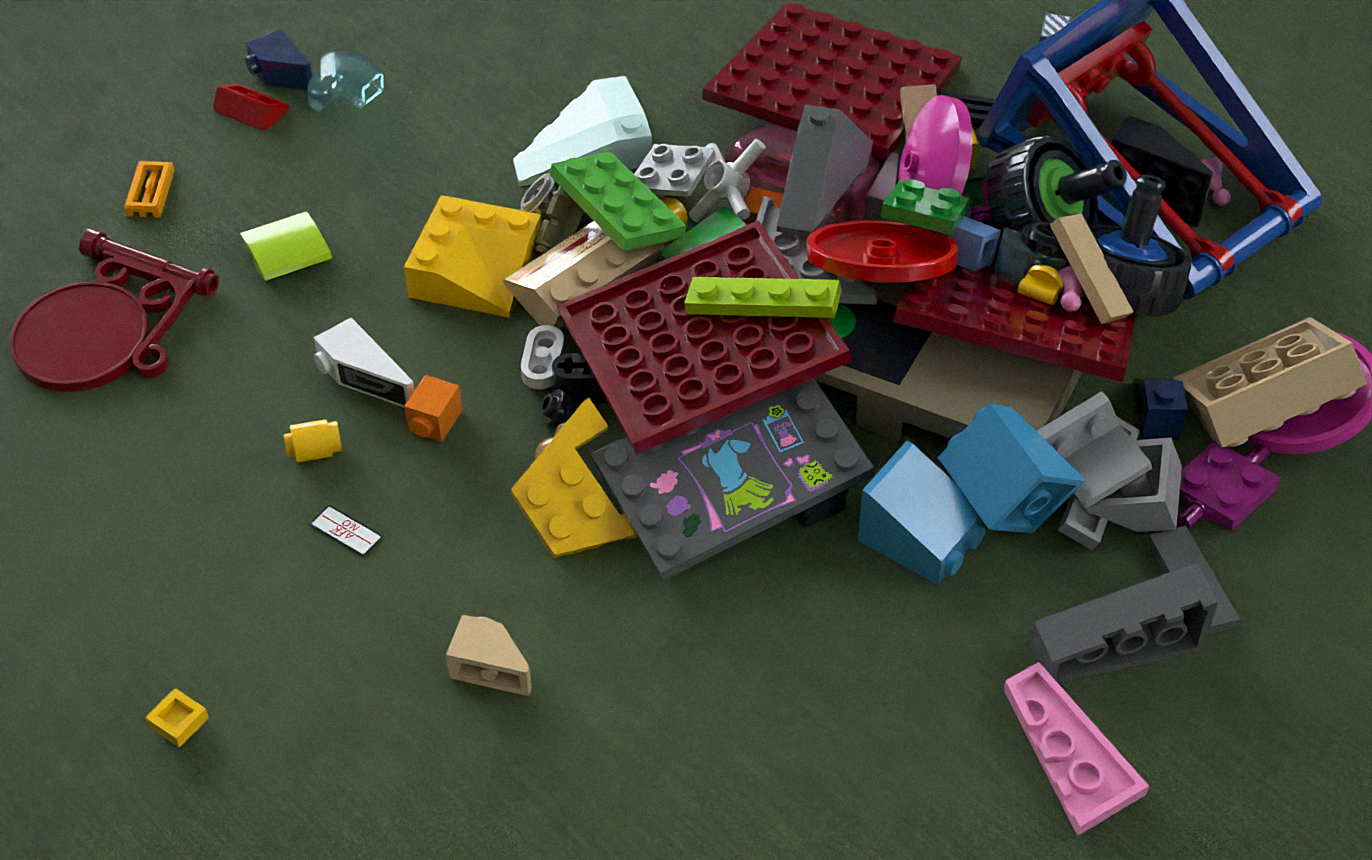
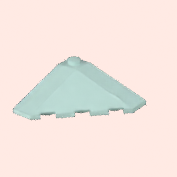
[513,76,652,186]

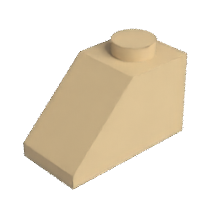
[446,615,532,696]

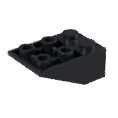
[1111,115,1213,227]

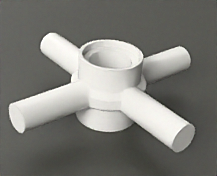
[689,139,766,223]

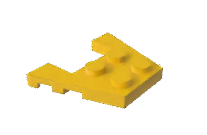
[510,398,636,558]

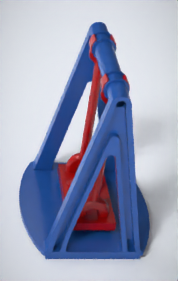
[976,0,1322,299]

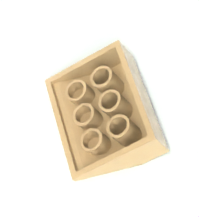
[1173,317,1367,448]

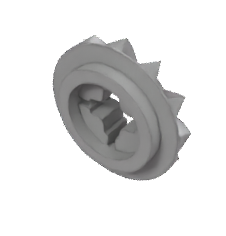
[520,173,559,214]

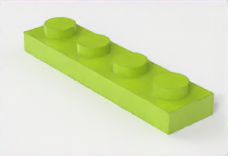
[684,277,842,318]

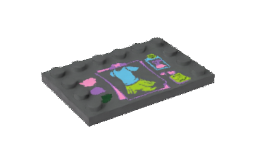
[591,378,874,581]

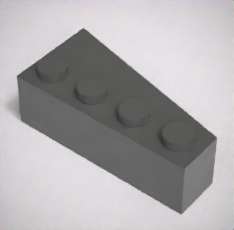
[1029,562,1218,683]

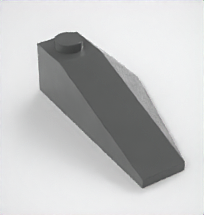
[776,105,873,237]

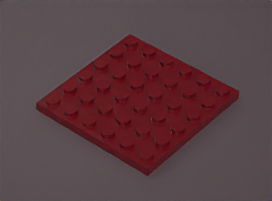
[702,3,962,160]
[557,220,852,454]
[893,254,1135,382]

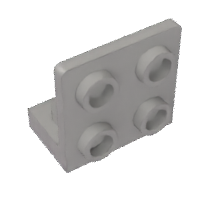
[634,144,716,199]
[1037,391,1152,508]

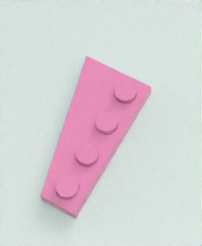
[1004,662,1149,836]

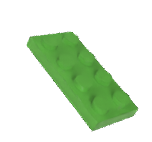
[550,152,686,251]

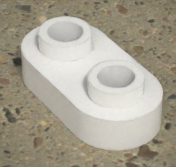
[521,325,565,389]

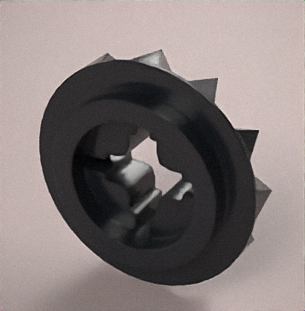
[1020,222,1066,258]

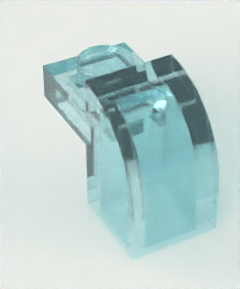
[308,51,384,112]
[994,227,1071,287]

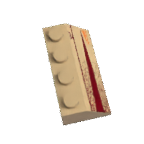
[503,221,665,329]

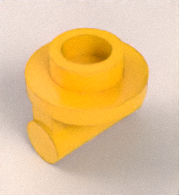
[1018,265,1064,306]

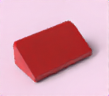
[213,83,289,130]

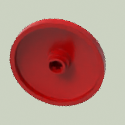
[807,221,958,283]

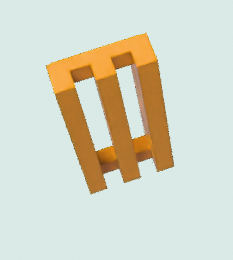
[124,161,175,218]

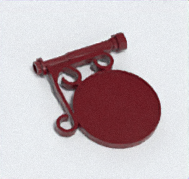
[10,229,219,392]

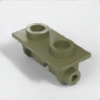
[534,186,584,258]

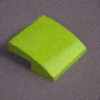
[240,212,332,281]

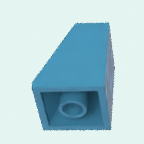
[938,403,1085,533]
[858,441,985,586]

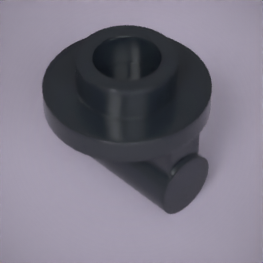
[540,389,576,427]

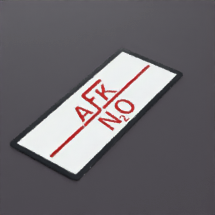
[309,505,383,557]

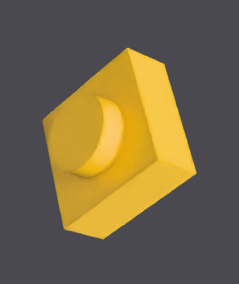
[145,688,209,748]

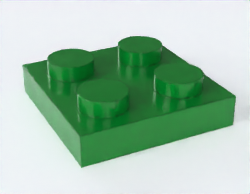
[880,179,970,235]

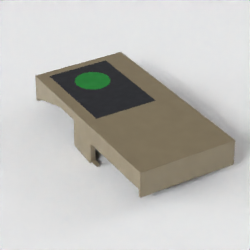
[814,280,1083,444]

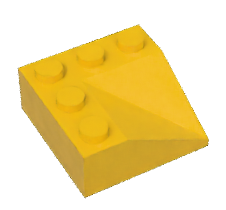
[404,195,542,318]

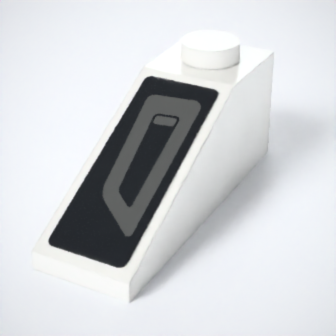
[313,318,414,407]

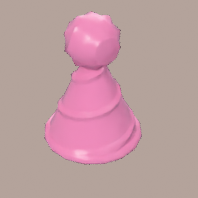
[1200,157,1231,207]
[1058,266,1086,312]

